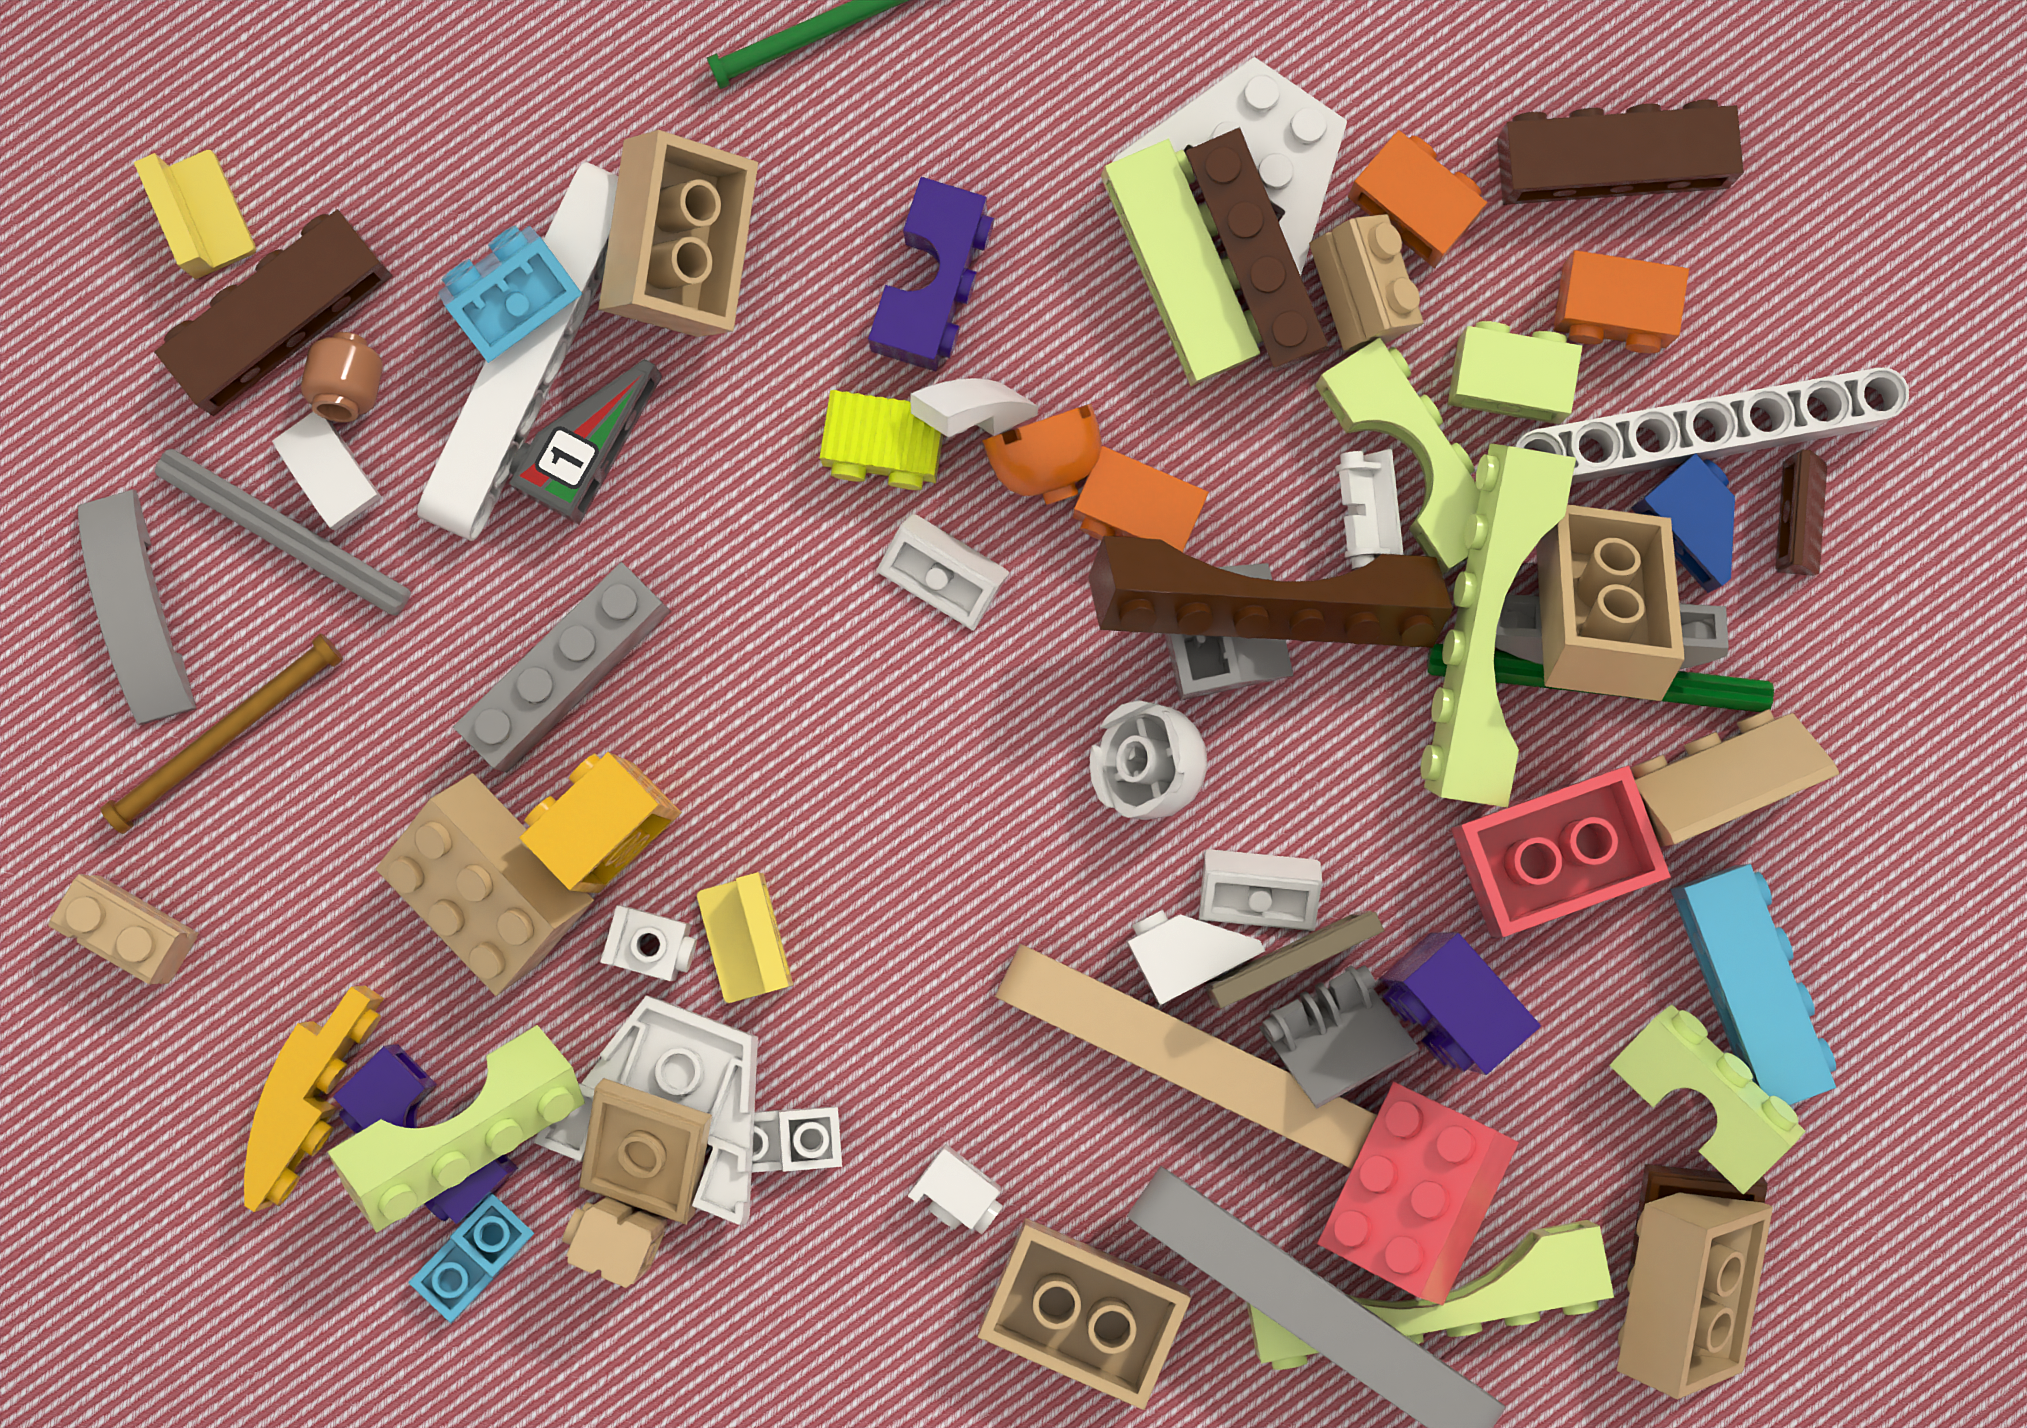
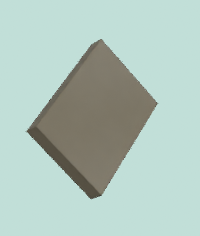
[1204,910,1385,1009]

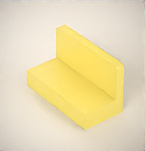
[134,150,257,280]
[697,872,794,1003]

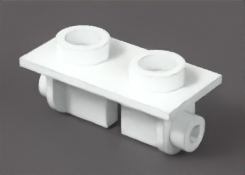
[1335,449,1404,570]

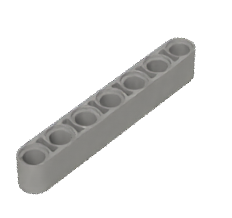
[1127,1166,1506,1428]

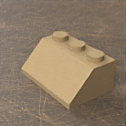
[1631,709,1840,847]
[1617,1193,1773,1400]

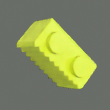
[819,390,944,490]

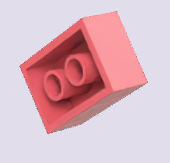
[1451,765,1671,937]
[1317,1081,1519,1305]

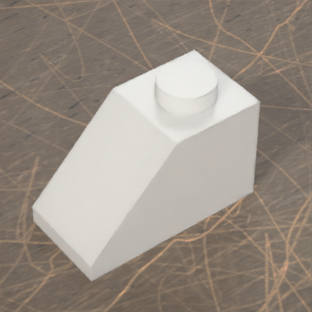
[1126,910,1265,1005]

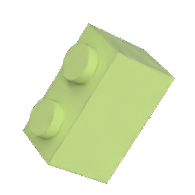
[1447,321,1582,425]

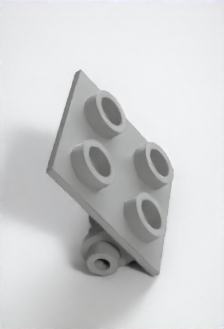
[1259,965,1420,1109]

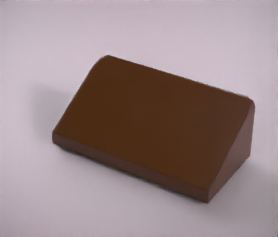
[1775,449,1827,576]

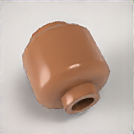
[301,332,383,422]

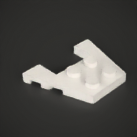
[1112,57,1347,276]
[534,996,758,1225]

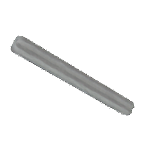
[155,449,411,616]

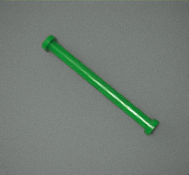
[706,0,910,90]

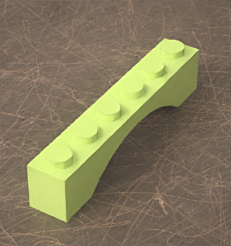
[1421,443,1576,808]
[1246,1220,1614,1370]

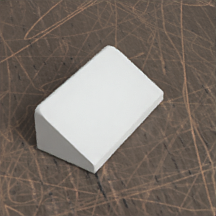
[876,514,1009,631]
[1199,849,1322,931]

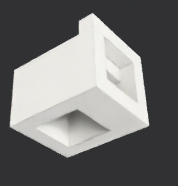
[601,905,697,981]
[908,1144,1003,1235]

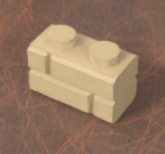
[1309,214,1424,352]
[48,874,199,985]
[562,1197,669,1288]

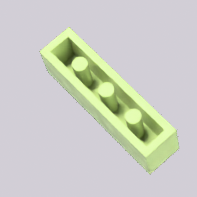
[1101,138,1263,387]

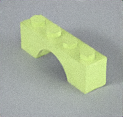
[1315,337,1481,575]
[327,1025,585,1233]

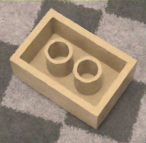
[598,129,758,337]
[1536,504,1685,701]
[375,773,594,996]
[978,1218,1192,1410]

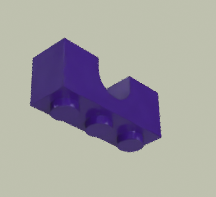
[868,177,995,372]
[333,1044,518,1224]

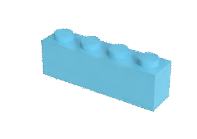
[1670,864,1837,1105]

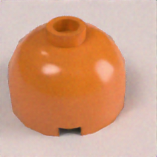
[982,403,1102,505]

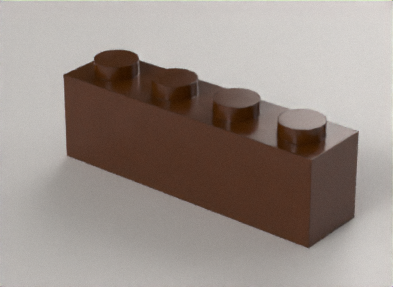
[1497,99,1744,205]
[1186,127,1329,372]
[154,209,393,416]

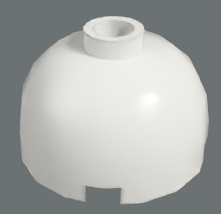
[1090,700,1208,820]

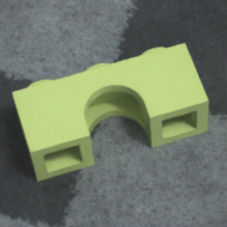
[1609,1004,1806,1195]

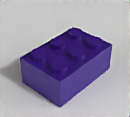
[1379,932,1541,1075]

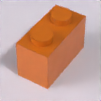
[1348,129,1488,269]
[1553,250,1689,354]
[1073,446,1209,552]

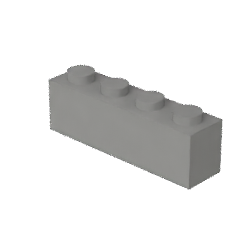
[453,562,671,773]

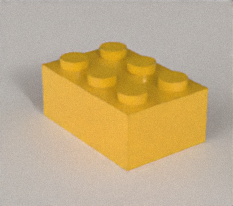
[519,752,682,893]

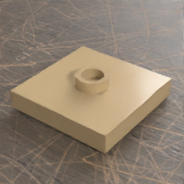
[579,1078,712,1225]

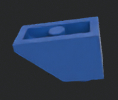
[1631,453,1735,593]

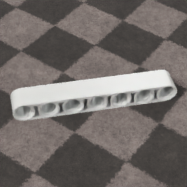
[417,162,618,541]
[1512,368,1909,484]

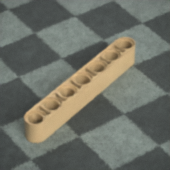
[995,944,1377,1169]

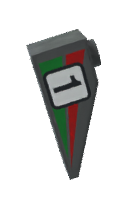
[509,359,662,525]

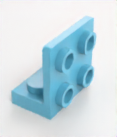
[438,225,582,363]

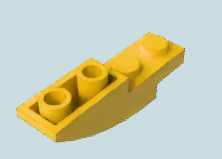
[244,985,384,1212]

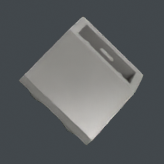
[1165,563,1294,701]

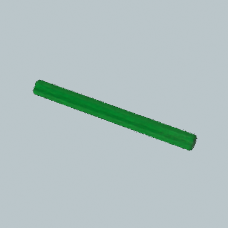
[1427,643,1774,712]

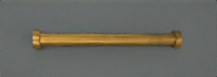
[100,633,343,834]

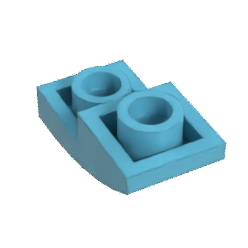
[408,1193,535,1324]

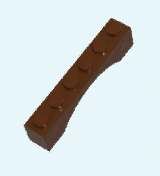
[1088,536,1453,648]

